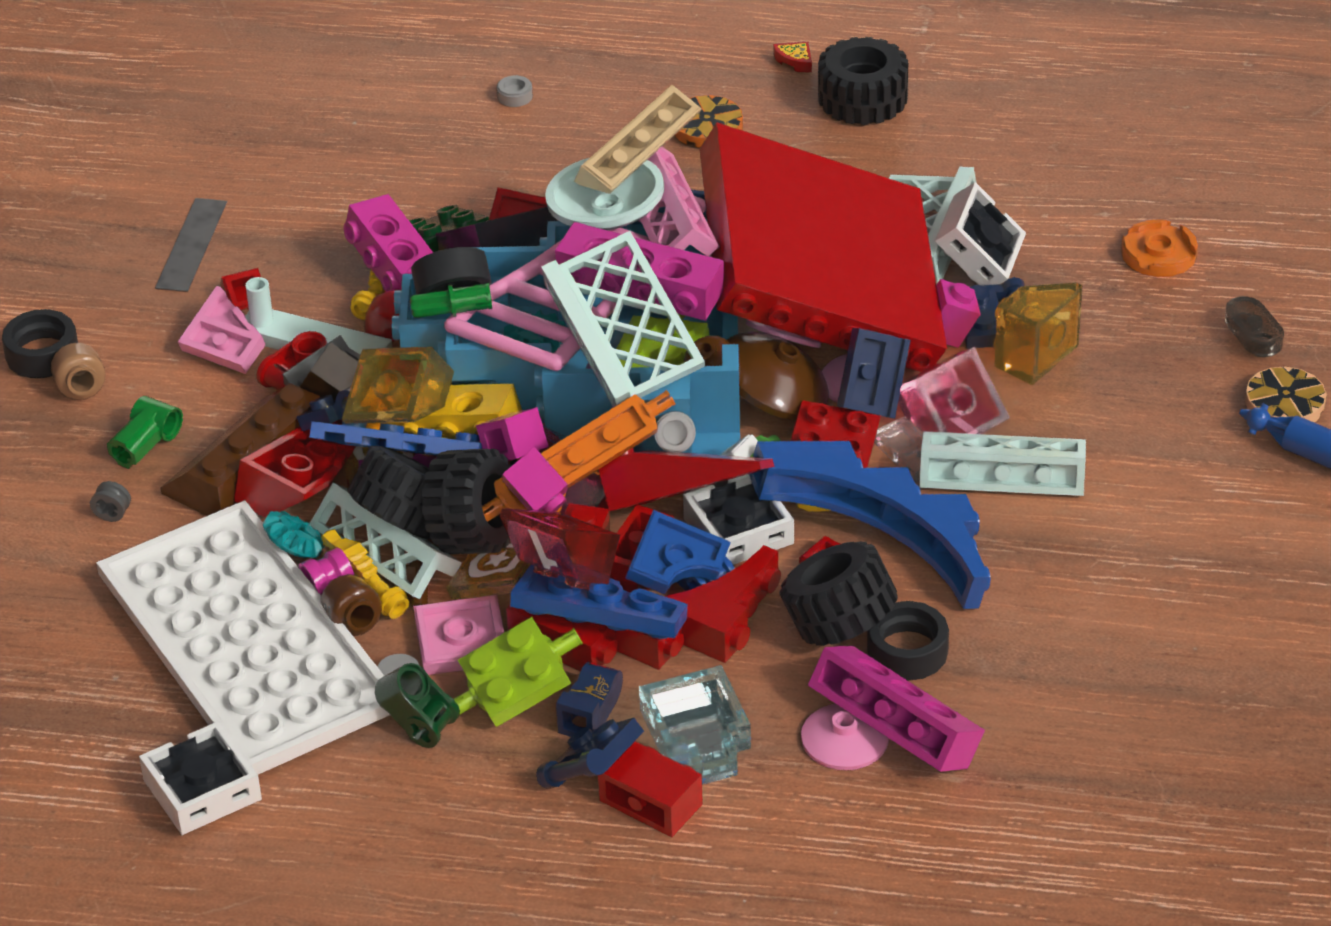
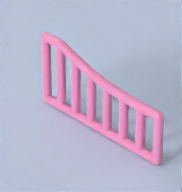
[444,196,706,371]

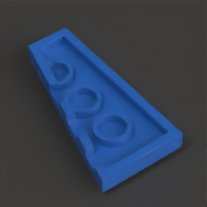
[309,419,482,456]
[510,555,688,639]

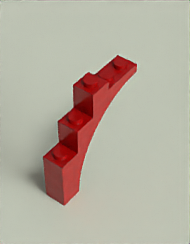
[506,545,781,671]

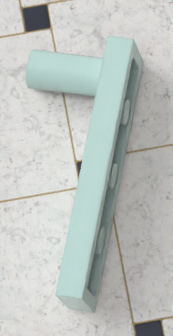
[245,277,393,375]

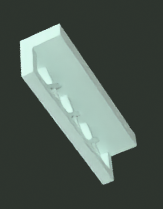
[920,431,1086,496]
[310,482,462,599]

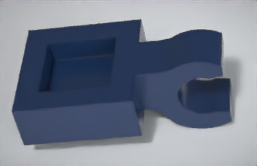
[297,385,369,431]

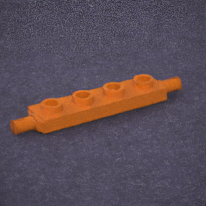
[482,390,676,522]

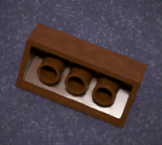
[160,383,320,516]

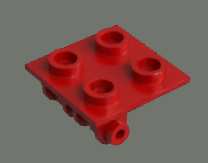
[791,400,881,468]

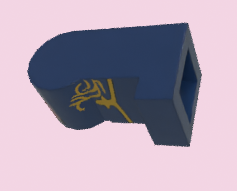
[556,662,623,737]

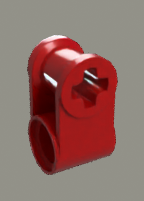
[256,331,327,390]

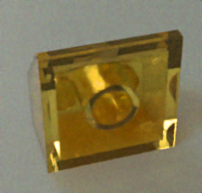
[993,282,1083,386]
[342,347,454,424]

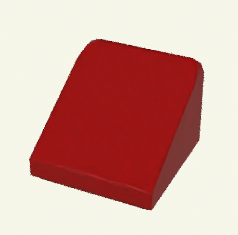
[220,268,261,311]

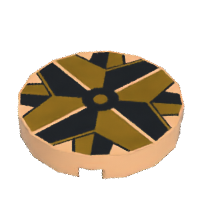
[1245,366,1327,423]

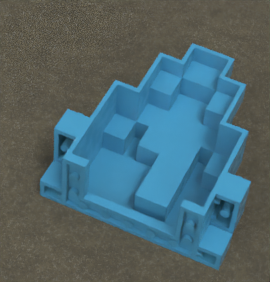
[392,207,740,455]

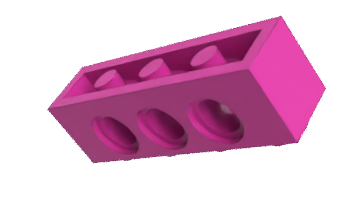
[343,194,433,292]
[555,222,724,321]
[808,646,985,772]

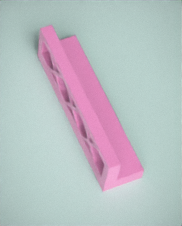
[640,147,719,256]

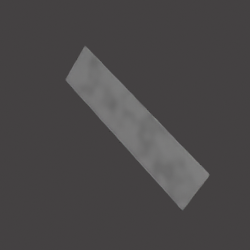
[155,198,227,292]

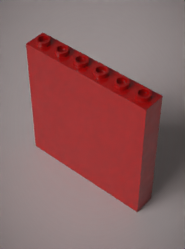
[699,122,947,374]

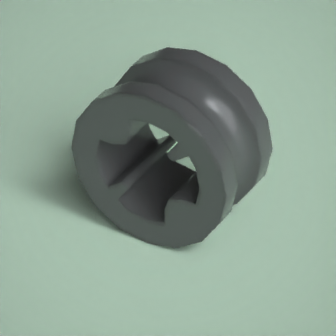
[90,481,131,522]

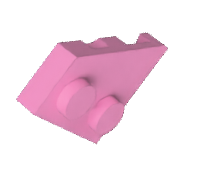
[178,286,266,374]

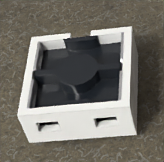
[935,182,1026,286]
[683,474,794,565]
[139,721,262,835]

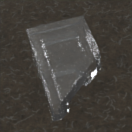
[874,416,923,482]

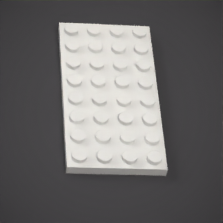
[96,500,390,775]

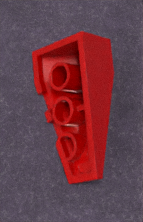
[234,418,357,518]
[598,448,775,511]

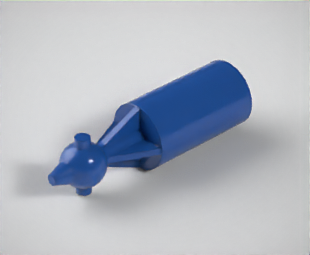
[1239,403,1331,469]

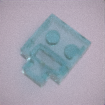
[639,665,751,785]

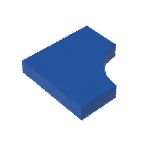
[625,510,731,594]

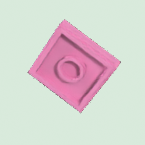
[413,595,504,675]

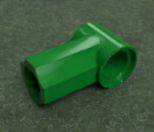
[107,396,183,469]

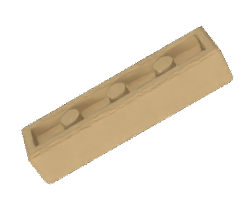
[574,85,702,194]

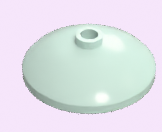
[545,158,664,230]

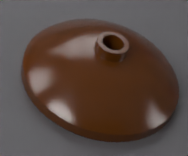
[727,332,829,420]

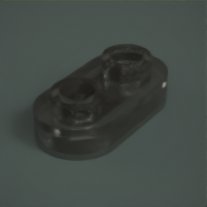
[1225,296,1284,357]

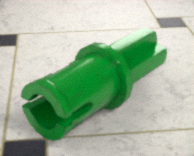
[410,283,492,318]

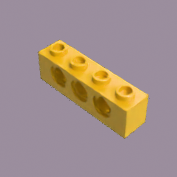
[351,384,522,448]

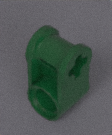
[374,663,460,748]

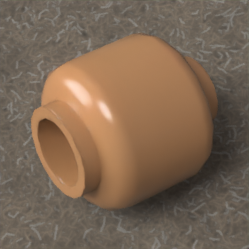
[51,343,105,400]

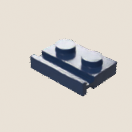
[837,328,911,419]

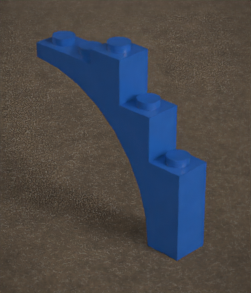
[749,441,991,609]

